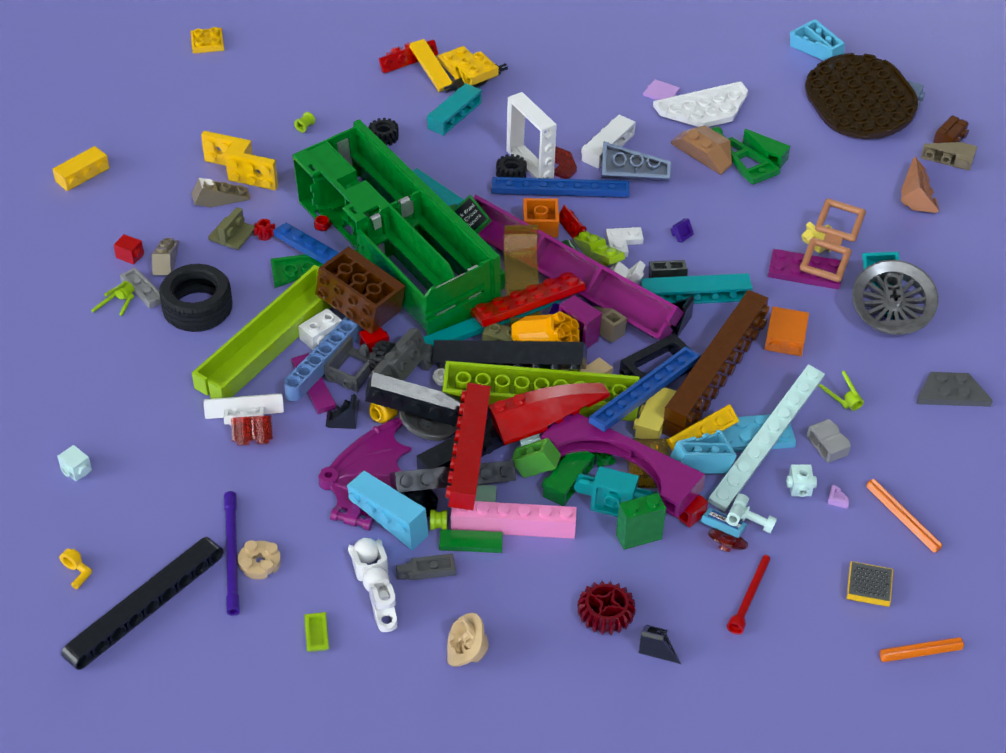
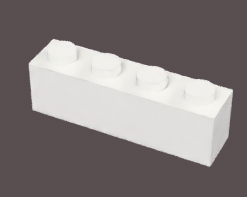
[581,115,636,169]

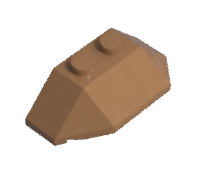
[671,125,732,175]

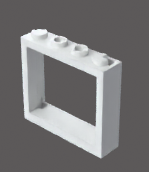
[506,92,557,179]

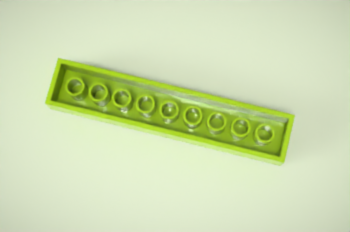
[442,361,639,421]

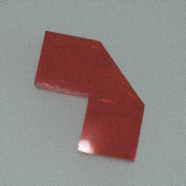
[554,146,577,179]

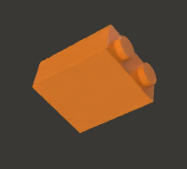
[764,306,809,357]

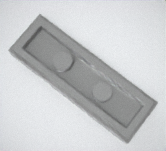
[120,267,161,309]

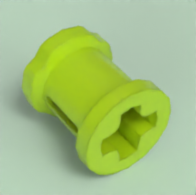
[294,111,316,133]

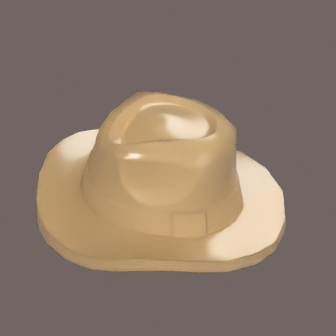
[447,613,489,667]

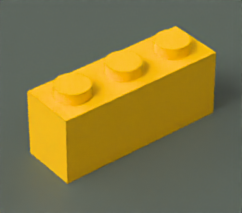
[52,146,109,191]

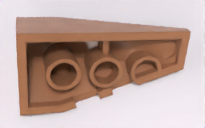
[901,157,939,213]

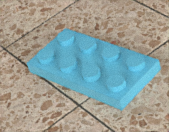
[722,414,796,452]

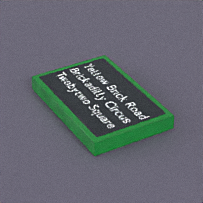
[453,195,492,234]

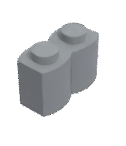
[807,419,851,463]

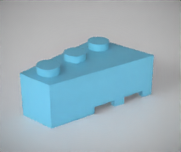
[790,19,845,60]
[670,429,737,474]

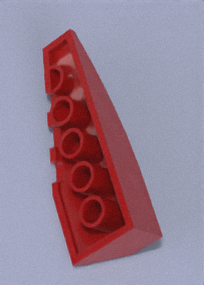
[489,383,610,445]

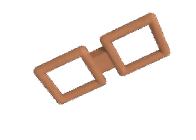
[800,199,866,282]

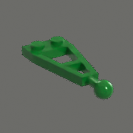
[712,126,780,185]

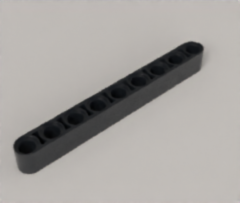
[61,537,224,670]

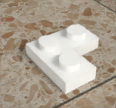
[606,227,643,257]

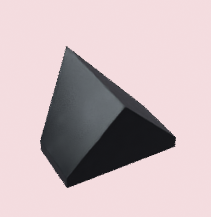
[671,296,694,336]
[326,394,360,429]
[639,625,681,664]

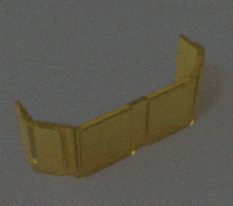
[504,225,541,327]

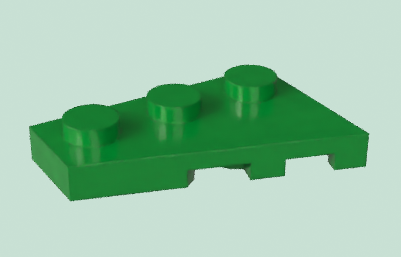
[271,254,323,288]

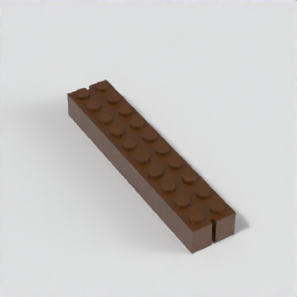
[662,290,769,437]

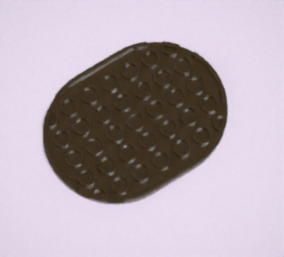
[805,53,918,139]

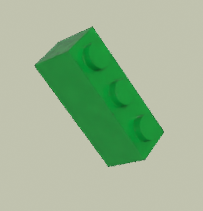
[542,451,595,506]

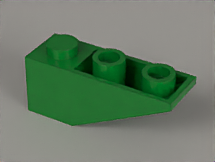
[742,128,790,168]

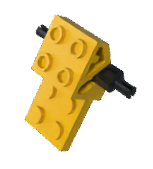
[437,46,508,93]

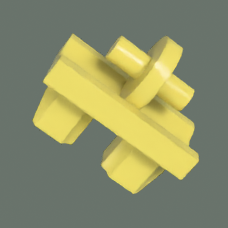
[801,222,832,254]

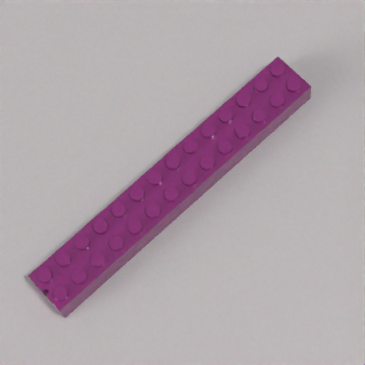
[474,194,684,341]

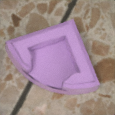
[828,485,849,509]

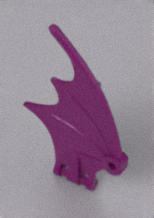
[318,417,412,531]

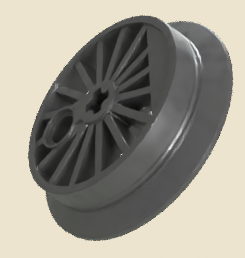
[852,260,938,335]

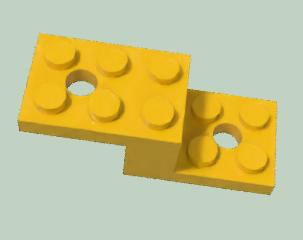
[201,131,278,191]

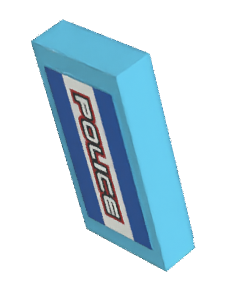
[701,508,747,538]

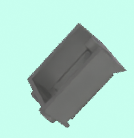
[324,336,372,393]

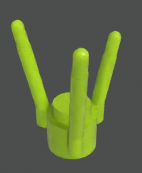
[91,281,134,316]
[819,371,864,411]

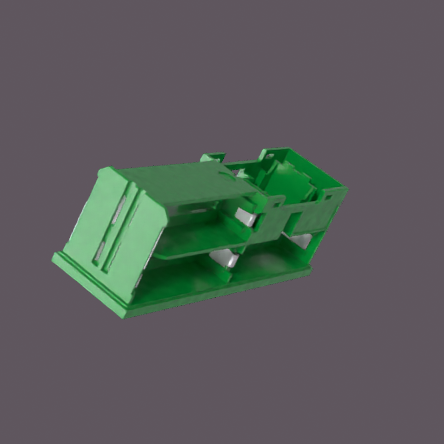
[293,119,501,335]

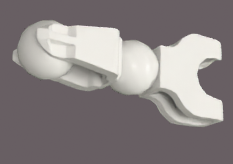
[348,538,398,632]

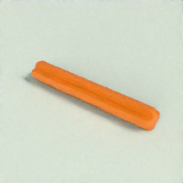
[879,637,964,662]

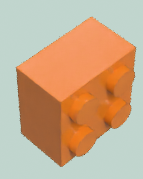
[523,198,559,238]

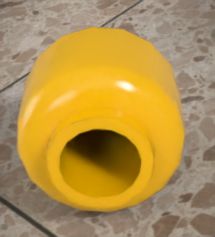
[369,403,398,423]

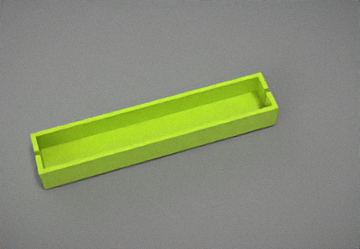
[192,265,332,399]

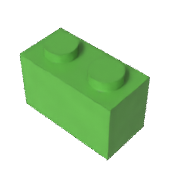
[511,438,561,478]

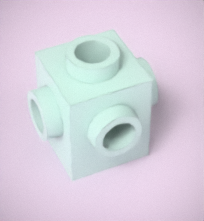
[786,465,817,497]

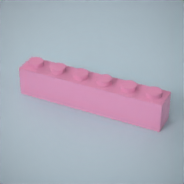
[451,501,577,539]

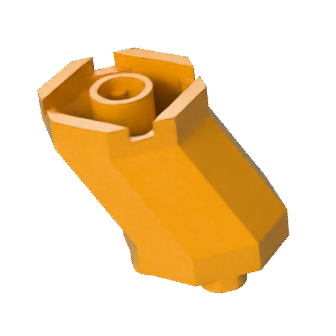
[512,311,579,342]

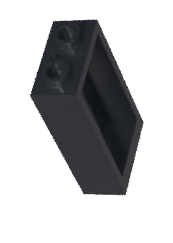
[619,333,695,380]

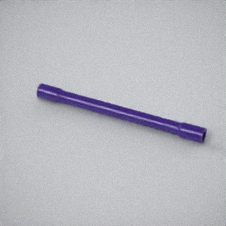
[224,491,240,616]

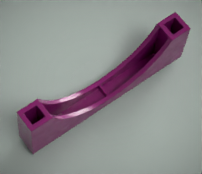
[541,413,705,518]

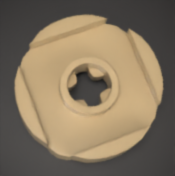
[238,540,281,579]

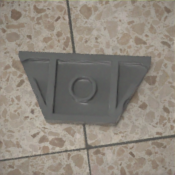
[917,372,993,407]

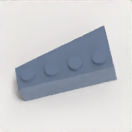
[601,141,671,181]

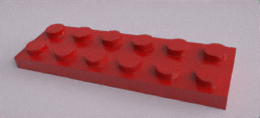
[470,272,586,328]

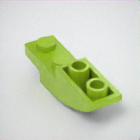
[573,231,625,267]

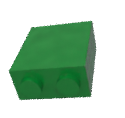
[616,493,666,550]

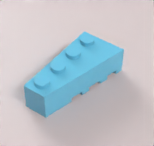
[347,471,429,551]

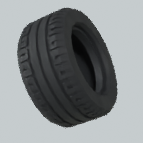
[159,264,233,332]

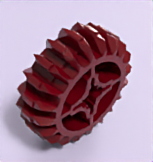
[577,580,636,635]

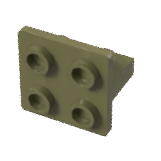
[208,207,255,250]

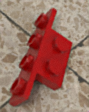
[379,40,438,73]

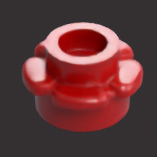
[314,215,331,231]

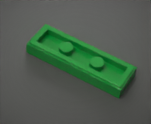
[439,529,503,553]

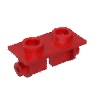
[559,205,587,239]

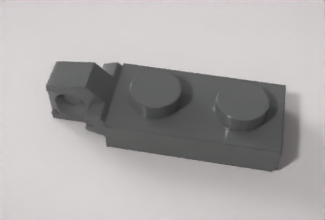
[396,553,456,580]

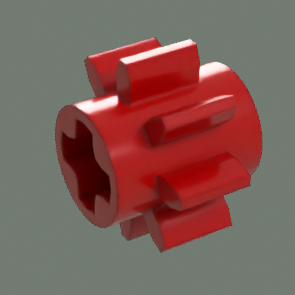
[253,219,275,241]

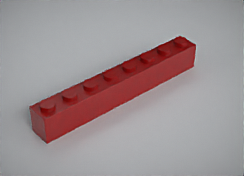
[445,383,491,511]

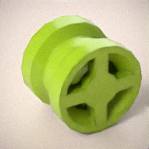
[430,510,447,530]

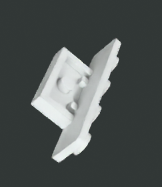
[203,393,284,426]

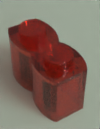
[231,415,273,445]

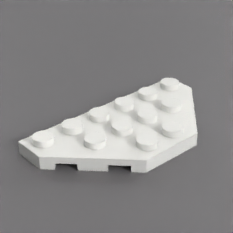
[653,81,748,127]

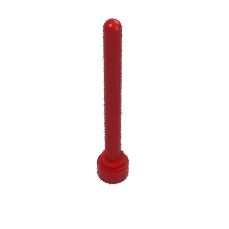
[727,555,770,635]

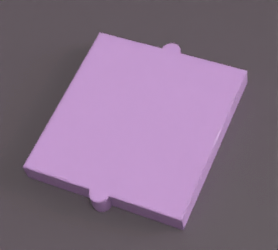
[643,79,680,100]

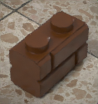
[933,115,969,143]

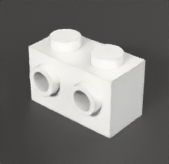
[298,308,342,350]

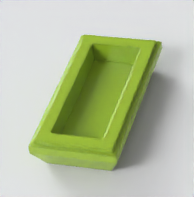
[304,612,329,652]

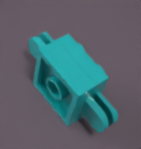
[574,466,655,517]

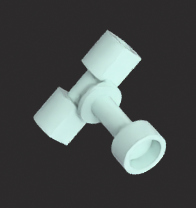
[726,494,777,533]

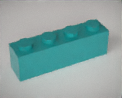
[427,83,482,136]

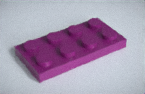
[768,249,841,290]

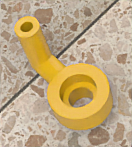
[59,549,92,589]

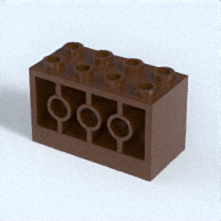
[315,246,405,334]

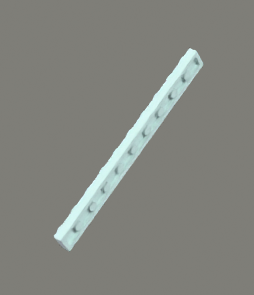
[708,364,825,512]

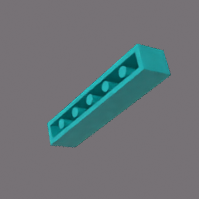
[640,273,753,304]

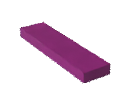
[291,353,336,414]

